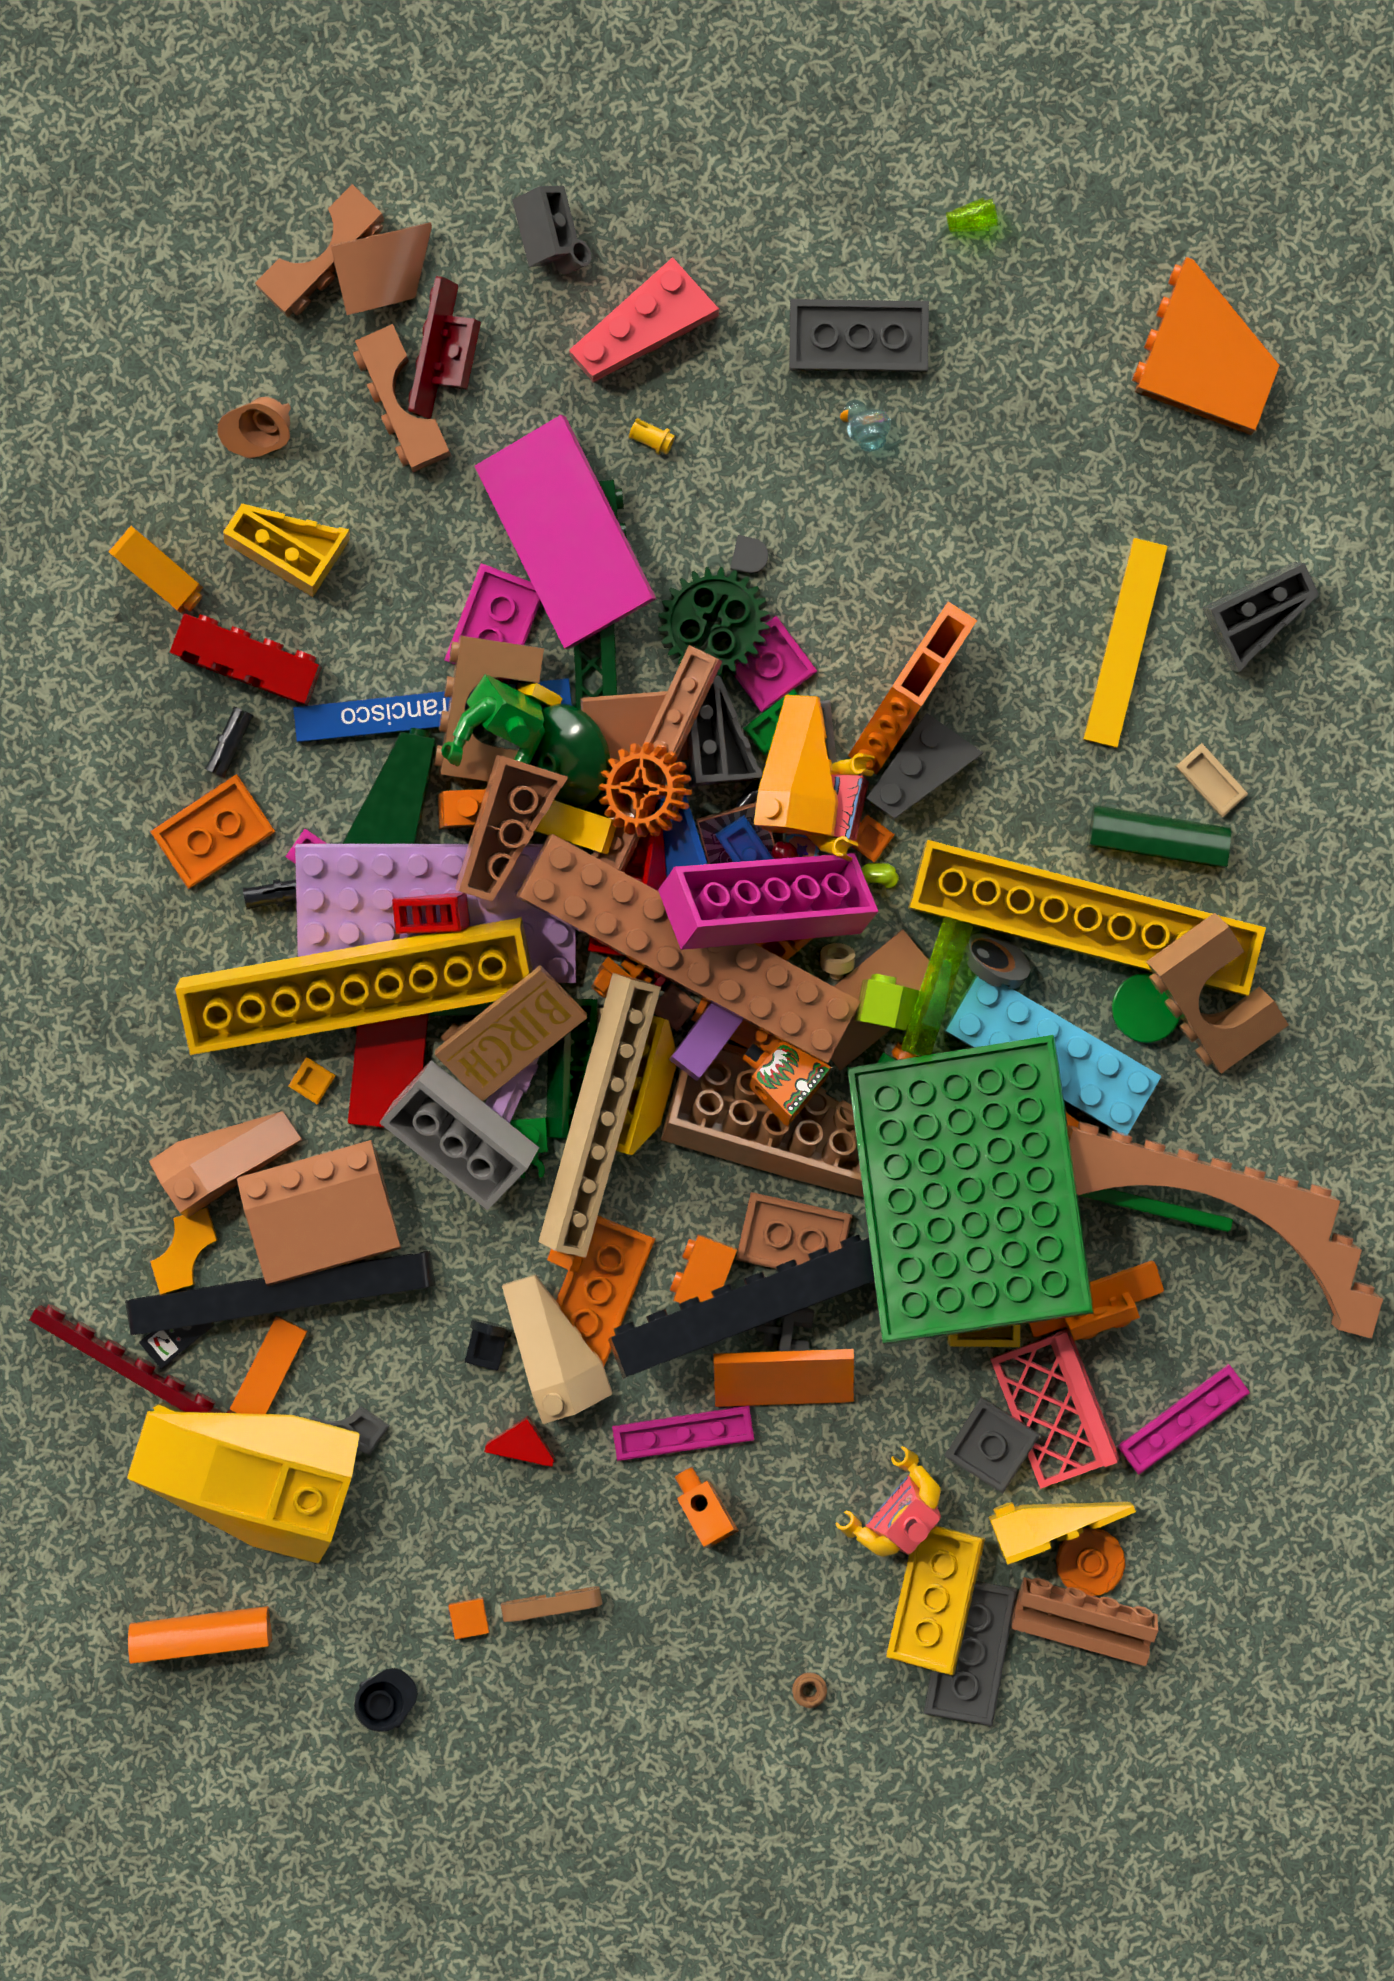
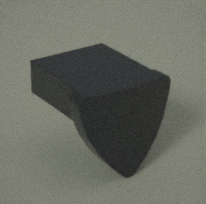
[465,1320,512,1371]

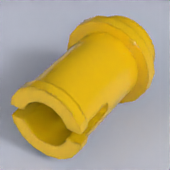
[628,418,675,455]

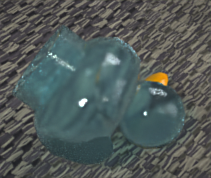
[840,399,891,451]

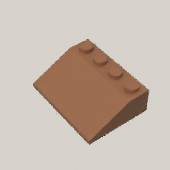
[237,1140,401,1286]

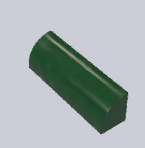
[1087,805,1231,868]
[546,999,597,1138]

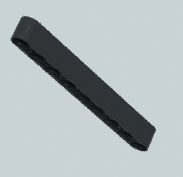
[125,1251,436,1335]

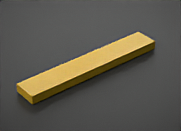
[1083,538,1168,748]

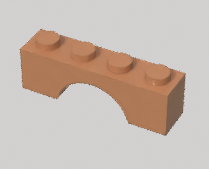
[255,184,384,318]
[353,324,451,472]

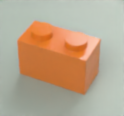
[670,1234,737,1303]

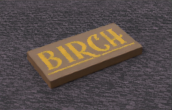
[435,965,587,1102]

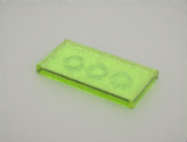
[901,916,973,1056]

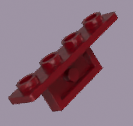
[408,276,481,419]

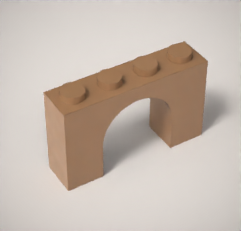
[434,635,544,781]
[1146,913,1289,1074]

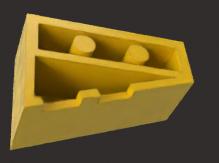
[223,504,350,597]

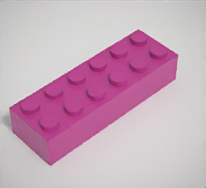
[658,853,879,950]

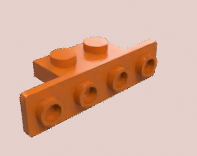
[1029,1260,1164,1341]

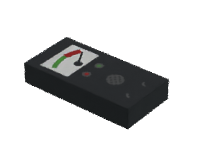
[139,1322,215,1369]

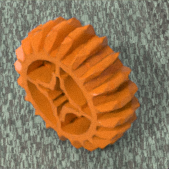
[598,742,693,838]

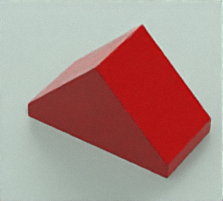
[484,1416,555,1467]

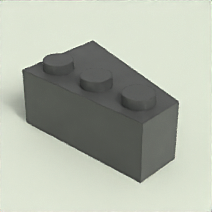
[1202,562,1319,672]
[686,676,763,787]
[865,713,983,820]

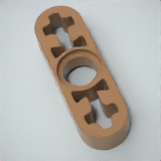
[500,1586,602,1622]

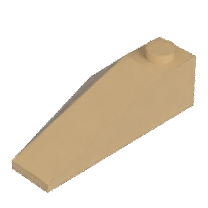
[502,1274,613,1424]

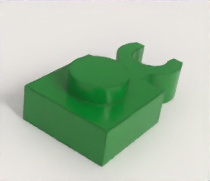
[511,1117,548,1178]

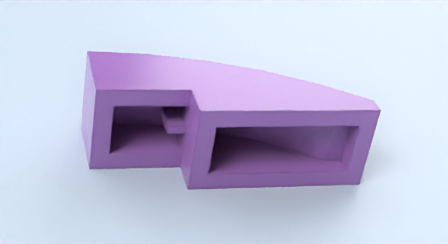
[669,1003,743,1081]

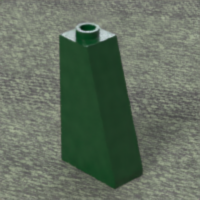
[343,728,437,844]

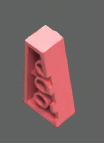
[569,257,719,382]

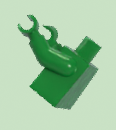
[441,674,545,767]

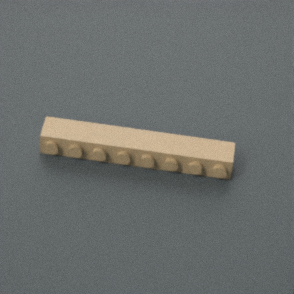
[538,973,661,1257]

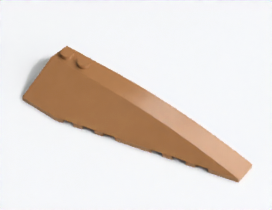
[661,1043,864,1197]

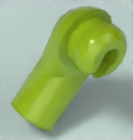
[861,863,899,888]

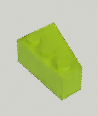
[854,974,930,1034]

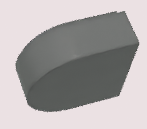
[730,535,768,574]

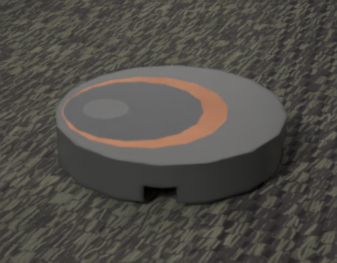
[963,933,1030,989]

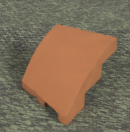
[331,222,432,315]

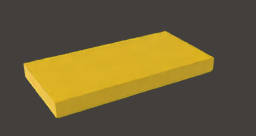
[886,1525,985,1675]

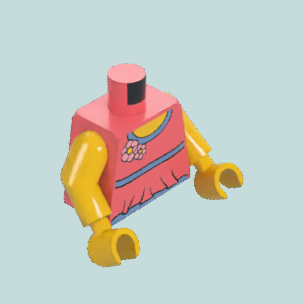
[805,753,875,862]
[836,1446,941,1557]

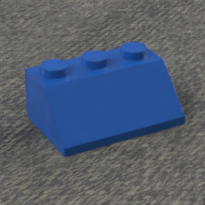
[651,795,707,877]

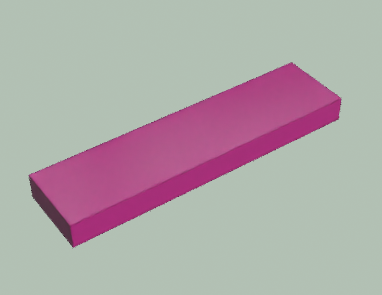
[1117,1364,1250,1475]
[612,1406,754,1461]

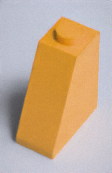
[109,526,203,613]

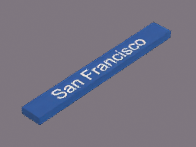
[293,678,572,742]

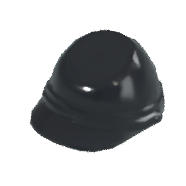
[354,1668,418,1732]

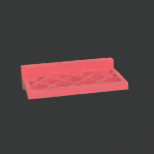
[990,1328,1119,1489]

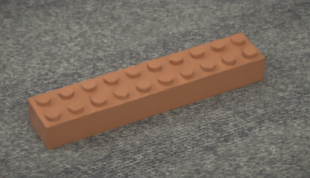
[516,834,861,1063]

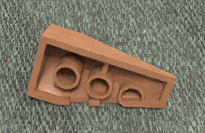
[149,1111,302,1219]

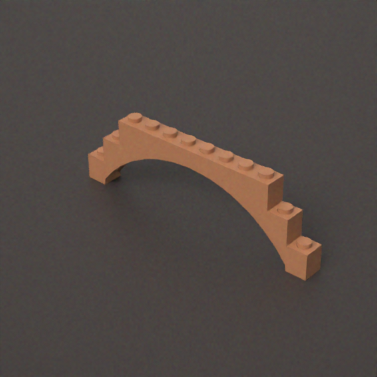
[1068,1122,1383,1339]

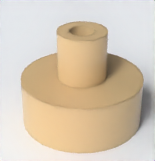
[820,943,855,980]

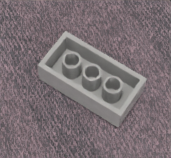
[380,1060,539,1210]

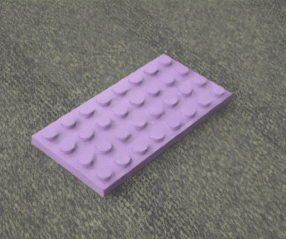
[295,844,576,983]

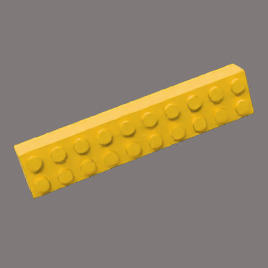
[908,840,1266,996]
[175,917,533,1055]

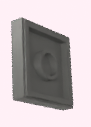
[944,1397,1040,1494]

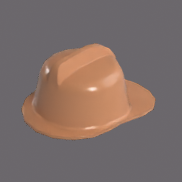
[218,397,291,458]

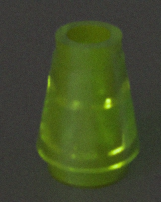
[946,197,999,233]

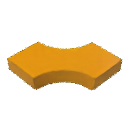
[150,1207,218,1294]

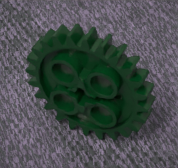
[658,567,771,679]

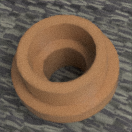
[792,1672,827,1708]

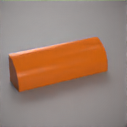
[128,1606,273,1664]

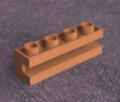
[1012,1577,1158,1666]

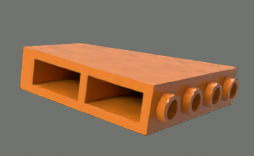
[1132,257,1280,435]
[848,602,977,775]

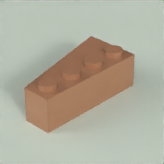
[455,755,568,901]

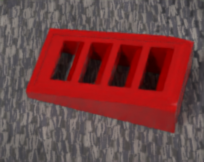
[392,893,470,934]

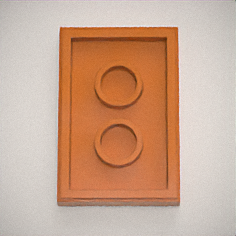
[150,774,276,889]

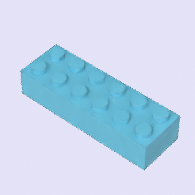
[943,975,1161,1135]

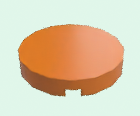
[1055,1527,1125,1596]

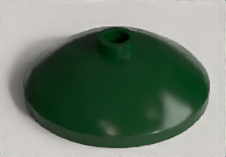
[530,704,611,807]

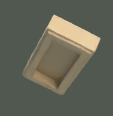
[1175,743,1248,818]

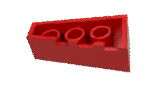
[169,613,322,706]

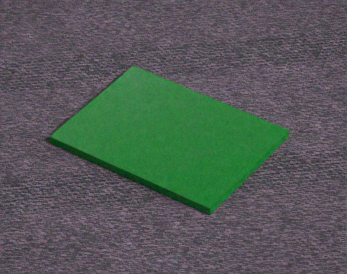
[847,1035,1094,1344]

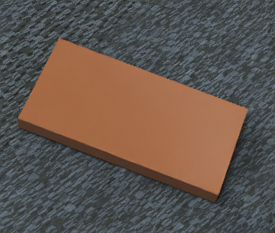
[830,929,947,1071]

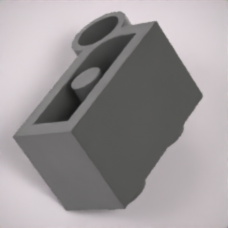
[512,186,591,275]

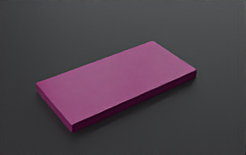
[474,415,656,649]

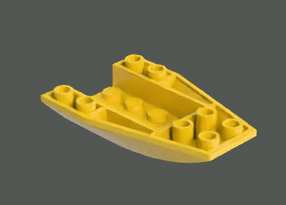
[127,1411,360,1564]

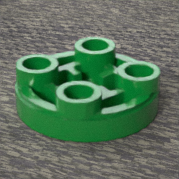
[1111,973,1180,1043]

